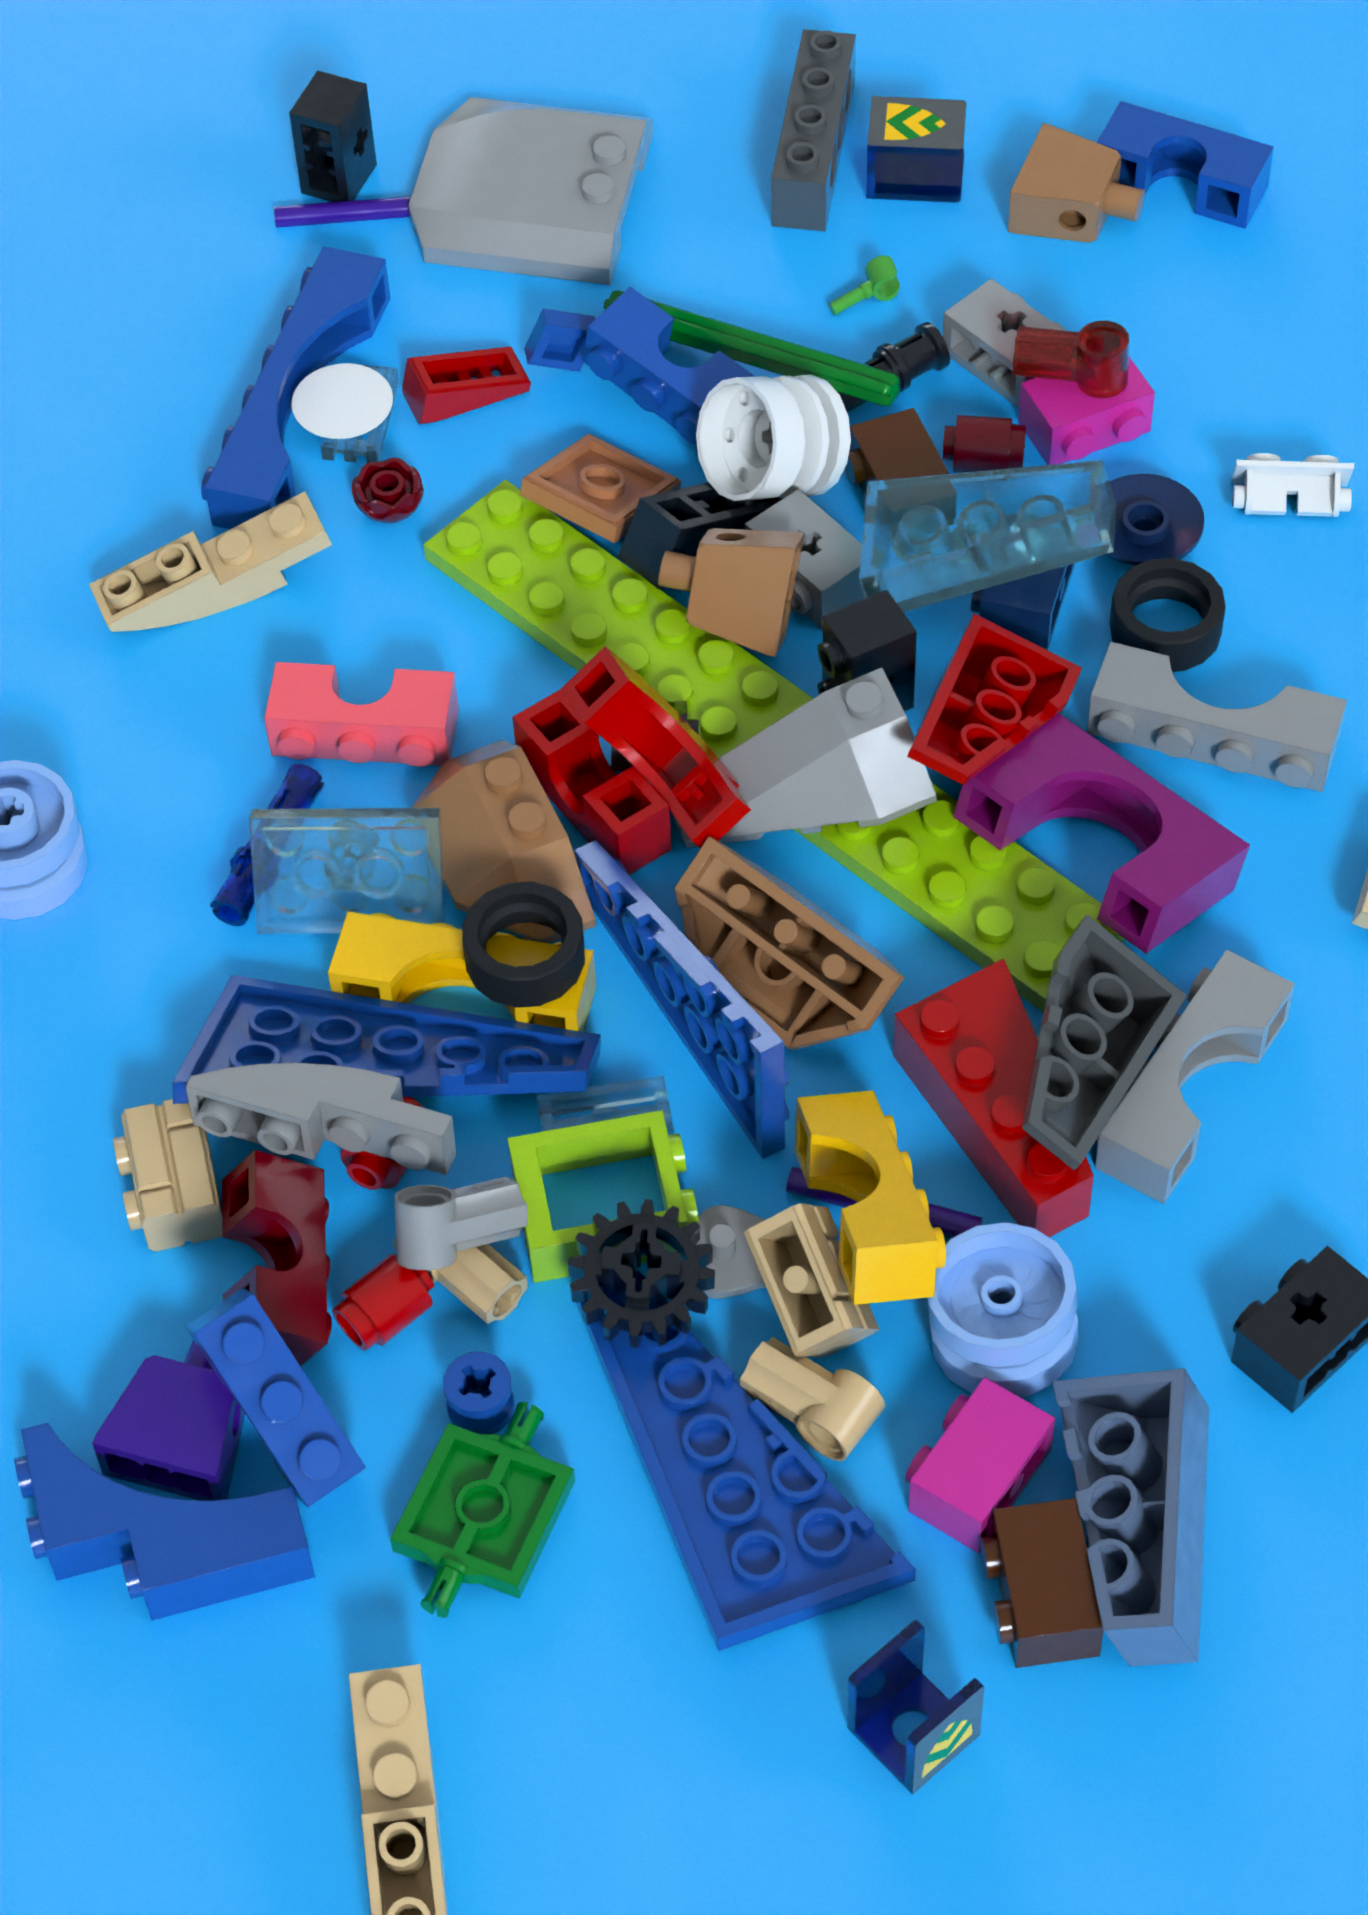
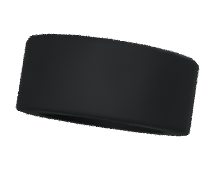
[1109,558,1226,672]
[462,882,585,1008]

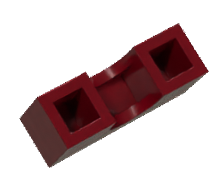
[222,1150,332,1366]

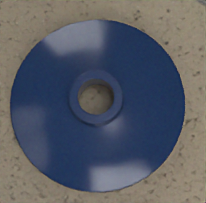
[1087,474,1205,566]

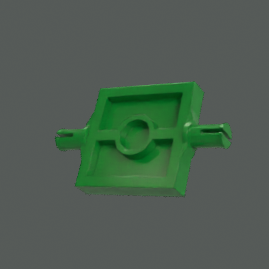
[390,1402,575,1618]

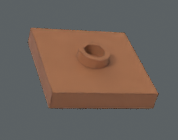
[520,434,681,543]

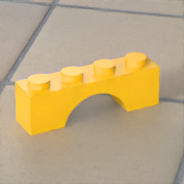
[328,911,596,1032]
[794,1090,946,1305]

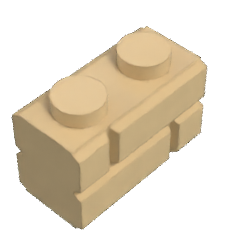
[113,1099,222,1252]
[743,1203,880,1358]

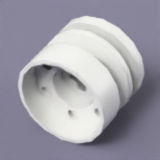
[696,375,851,501]

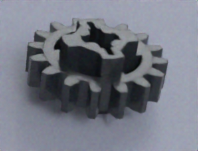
[568,1199,715,1348]

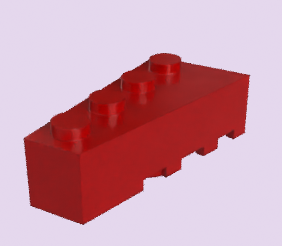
[893,958,1094,1237]

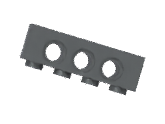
[771,29,856,231]

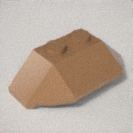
[410,740,596,943]
[674,836,905,1050]

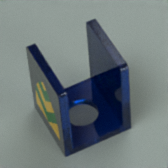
[866,96,967,203]
[847,1620,985,1795]

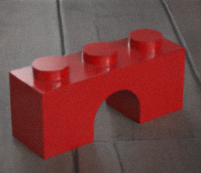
[512,689,672,875]

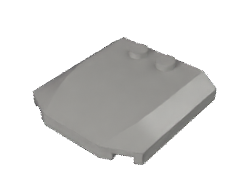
[408,97,653,285]

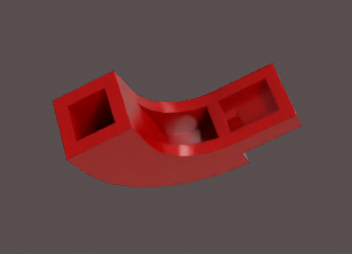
[561,646,751,848]

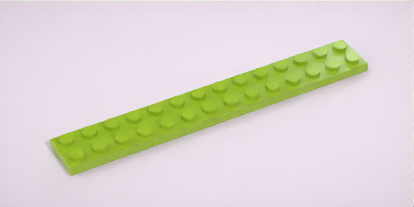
[423,479,1124,1013]

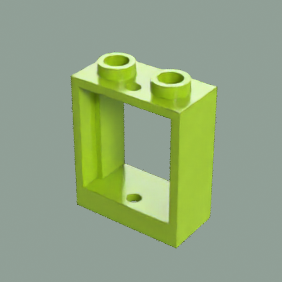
[507,1110,699,1283]

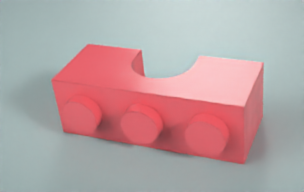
[264,662,459,767]

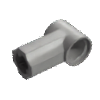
[394,1177,528,1270]

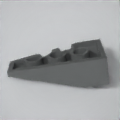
[1022,915,1187,1170]

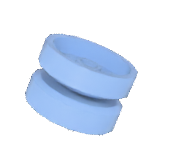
[0,760,88,920]
[927,1222,1079,1397]

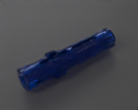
[210,764,324,926]

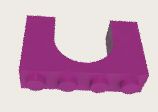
[953,713,1250,954]

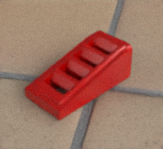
[402,347,531,424]

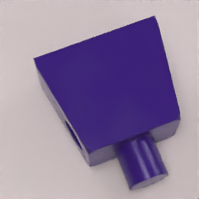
[92,1340,245,1501]

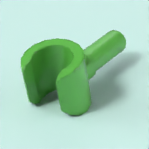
[828,255,900,315]

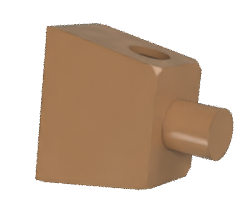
[1008,123,1145,243]
[658,528,805,657]

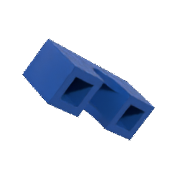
[1097,101,1274,229]
[582,287,756,445]
[185,1288,366,1507]

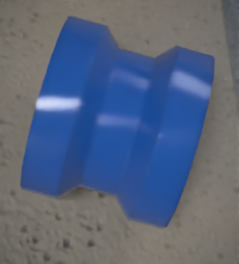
[443,1352,514,1434]

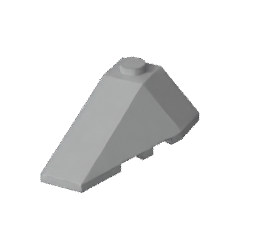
[669,667,937,848]

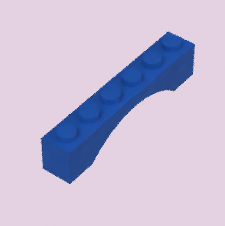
[201,246,391,529]

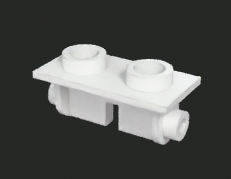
[1231,453,1354,517]

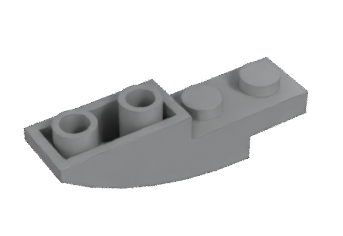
[186,1063,456,1175]

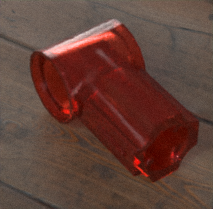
[1013,320,1129,398]

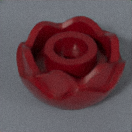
[352,458,424,523]

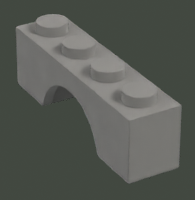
[1087,642,1347,792]
[1095,949,1295,1204]

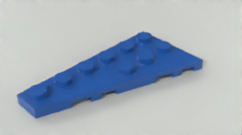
[574,840,790,1159]
[172,975,601,1104]
[576,1270,916,1651]

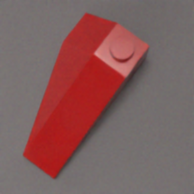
[907,613,1082,785]

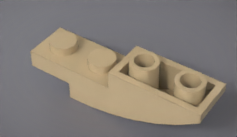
[89,491,332,632]
[349,1664,448,1915]

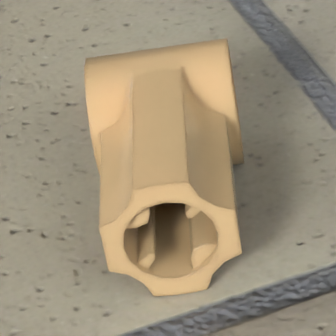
[393,1238,528,1324]
[740,1337,885,1462]

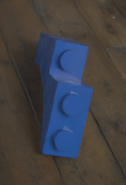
[14,1423,315,1621]

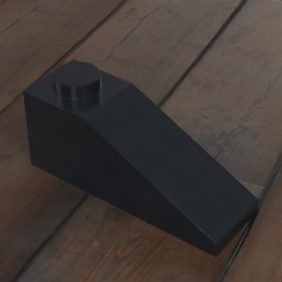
[618,482,783,589]

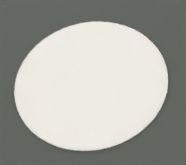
[291,363,393,439]

